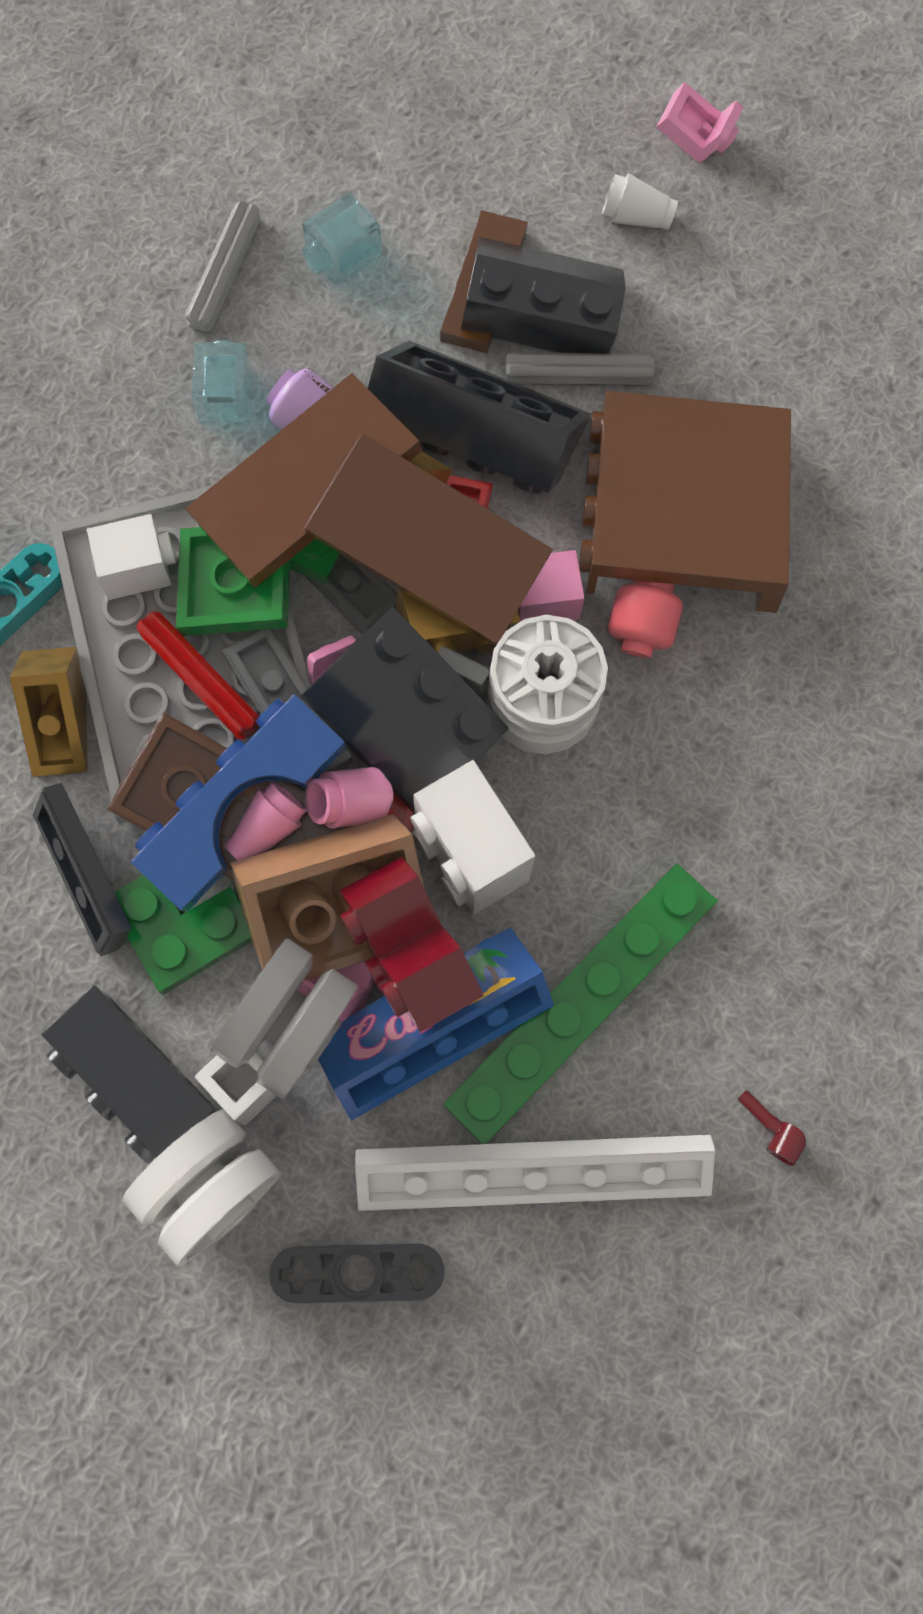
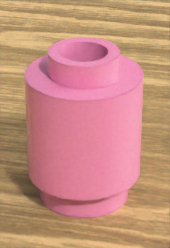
[305,767,393,829]

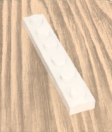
[355,1135,715,1211]

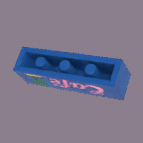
[318,927,554,1121]

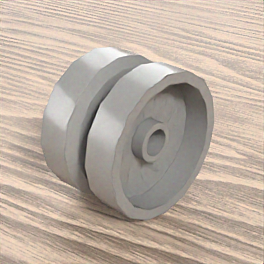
[210,938,359,1100]

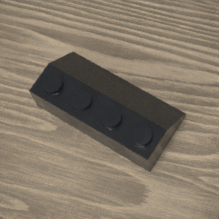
[367,340,591,494]

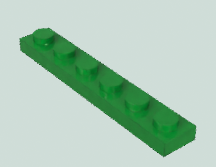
[443,863,718,1144]

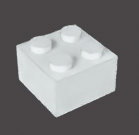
[410,760,536,916]

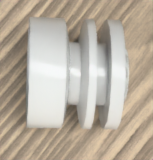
[487,615,608,754]

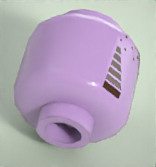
[266,368,334,430]

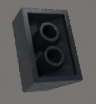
[461,237,626,354]
[300,606,509,814]

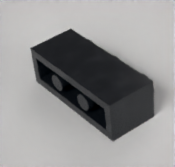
[41,985,218,1164]

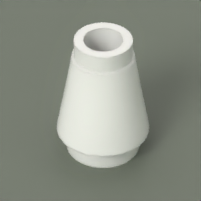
[602,173,678,230]

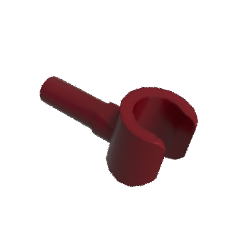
[737,1090,806,1166]

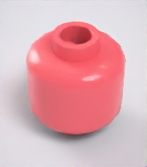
[607,580,683,659]

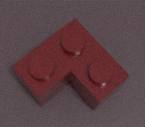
[339,857,484,1032]

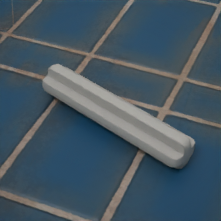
[185,200,261,333]
[506,353,655,385]

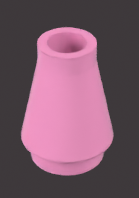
[224,781,307,860]

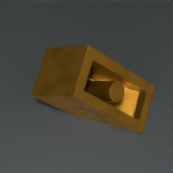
[10,647,88,777]

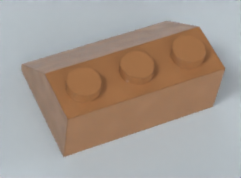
[230,814,424,980]

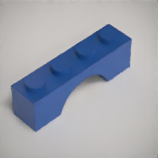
[130,694,347,911]

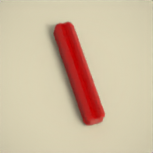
[137,611,260,740]

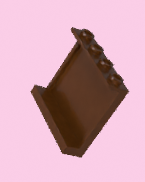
[579,391,791,613]

